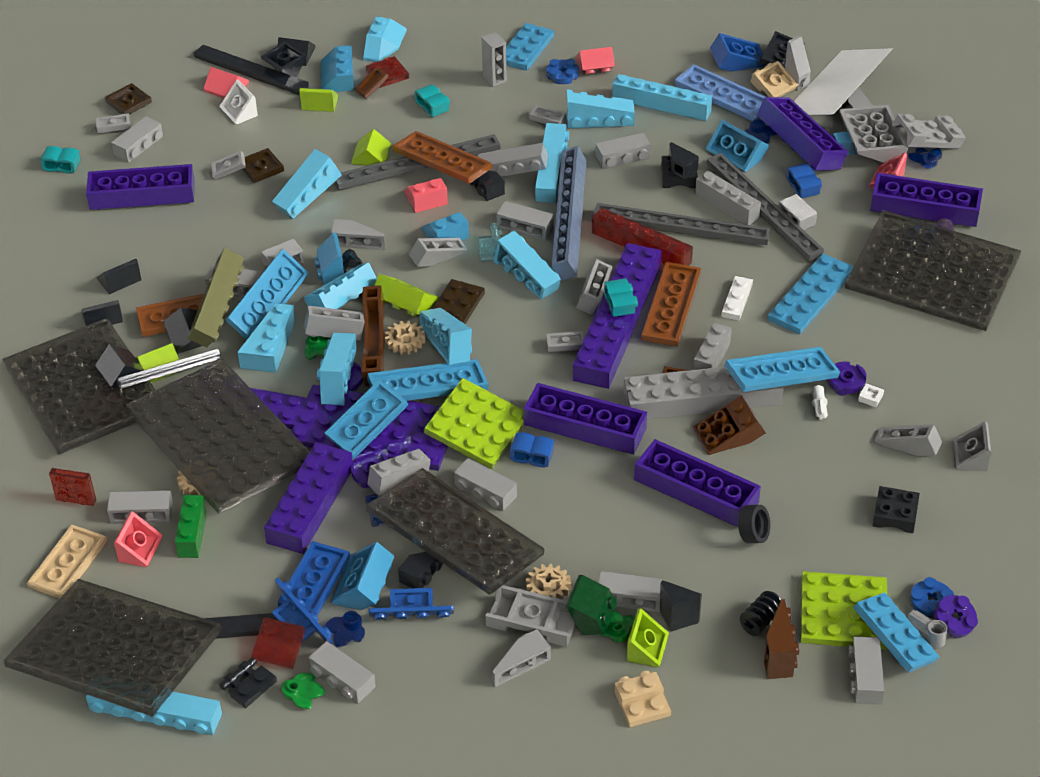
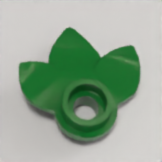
[304,336,331,360]
[600,611,635,642]
[281,673,325,709]

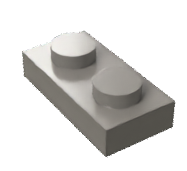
[529,105,566,124]
[96,113,131,133]
[211,151,246,180]
[546,331,584,352]

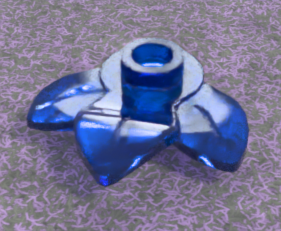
[745,119,777,144]
[908,147,942,169]
[325,611,365,647]

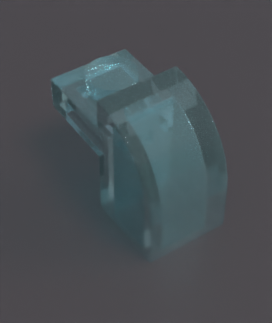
[478,223,507,262]

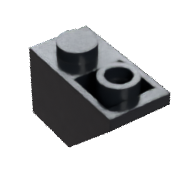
[669,142,699,180]
[470,170,505,201]
[398,549,443,589]

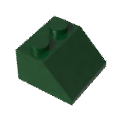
[566,575,617,635]

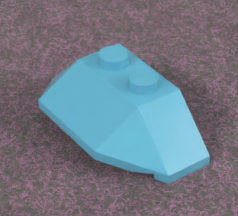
[363,17,407,62]

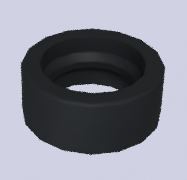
[738,505,771,543]

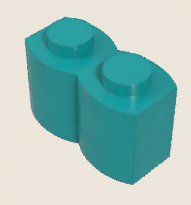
[414,84,450,117]
[40,146,81,174]
[604,278,638,317]

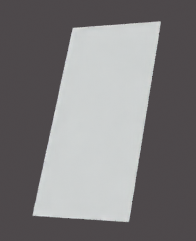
[794,48,893,115]

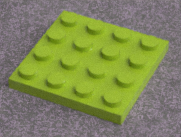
[424,378,524,469]
[801,571,887,650]

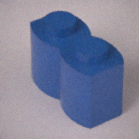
[786,163,822,198]
[510,432,554,467]

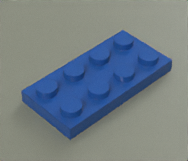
[277,541,351,617]

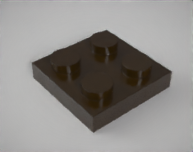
[105,83,152,115]
[242,148,284,183]

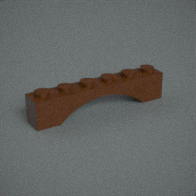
[361,285,384,386]

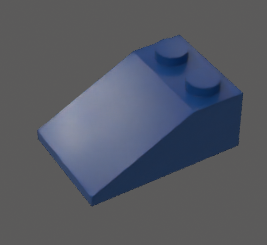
[710,33,765,72]

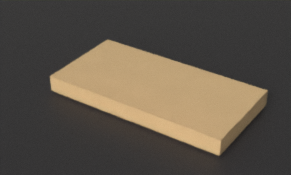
[27,525,108,600]

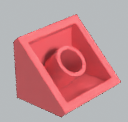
[203,67,249,98]
[869,153,907,189]
[114,511,163,567]

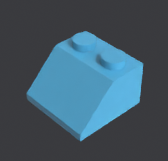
[421,212,469,241]
[314,233,344,285]

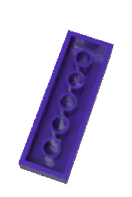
[757,97,848,171]
[86,164,195,210]
[870,173,983,227]
[523,383,647,455]
[634,439,761,527]
[264,442,353,554]

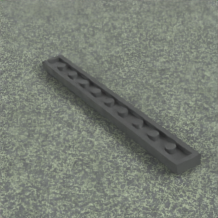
[335,134,500,190]
[707,153,824,261]
[593,203,771,245]

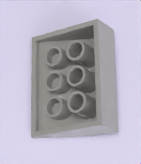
[839,105,908,163]

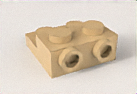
[750,61,798,97]
[615,671,671,728]

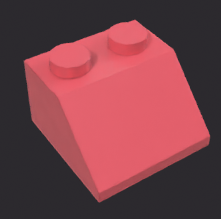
[576,47,615,74]
[404,178,448,213]

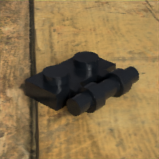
[219,657,277,709]

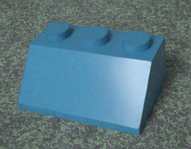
[321,45,354,92]
[706,120,770,172]
[331,542,394,610]

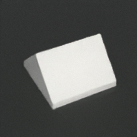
[219,80,258,124]

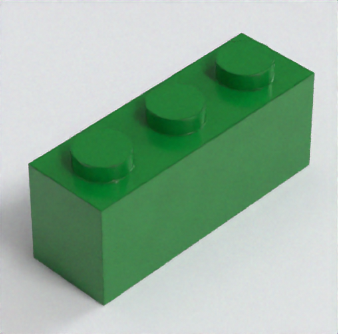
[175,495,207,558]

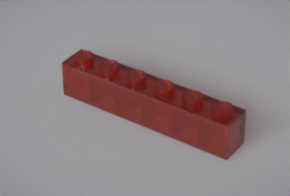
[592,208,693,266]

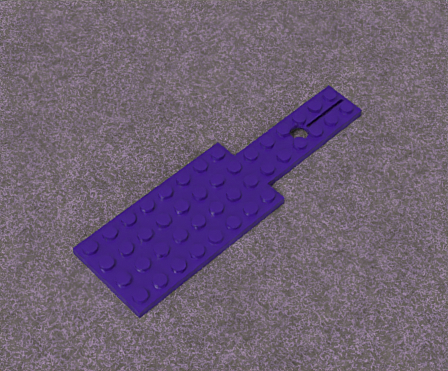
[187,379,448,471]

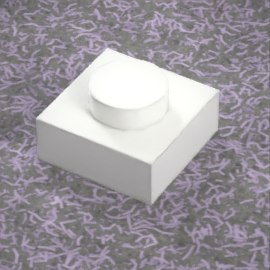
[858,384,884,407]

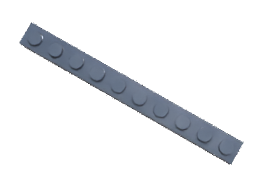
[552,146,587,281]

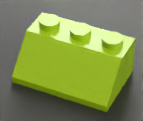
[374,274,439,317]

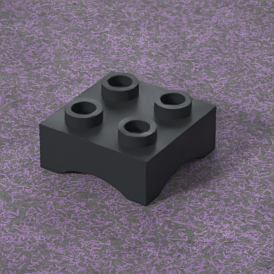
[661,155,698,188]
[873,486,920,533]

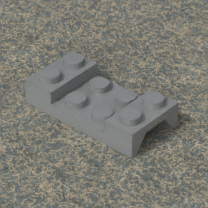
[892,114,966,148]
[485,584,576,647]

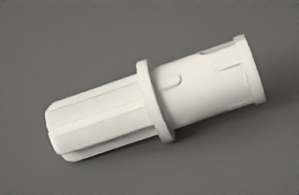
[812,385,828,420]

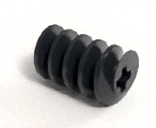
[740,591,782,636]

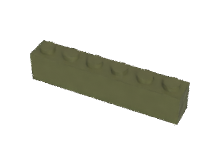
[187,248,244,348]

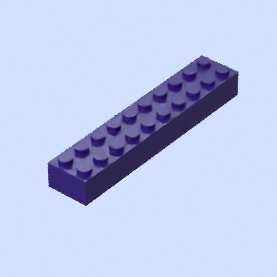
[573,243,662,389]

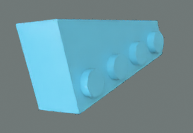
[567,89,635,128]
[272,149,342,219]
[493,231,561,299]
[303,262,377,309]
[237,303,295,373]
[419,308,472,365]
[317,332,356,405]

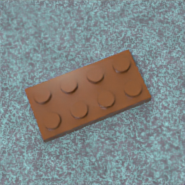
[136,293,204,337]

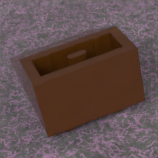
[693,395,766,455]
[764,599,799,679]

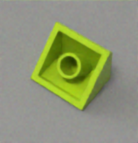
[300,88,338,112]
[351,129,391,166]
[136,343,179,384]
[627,608,669,667]

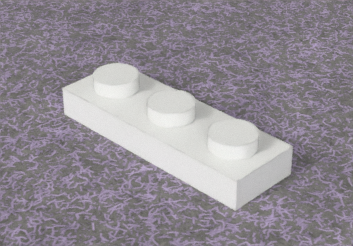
[721,276,753,321]

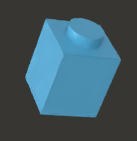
[833,131,857,156]

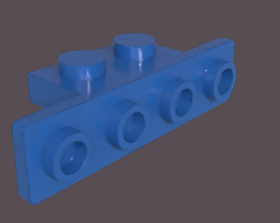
[272,577,332,645]
[368,588,454,620]

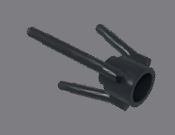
[342,249,363,273]

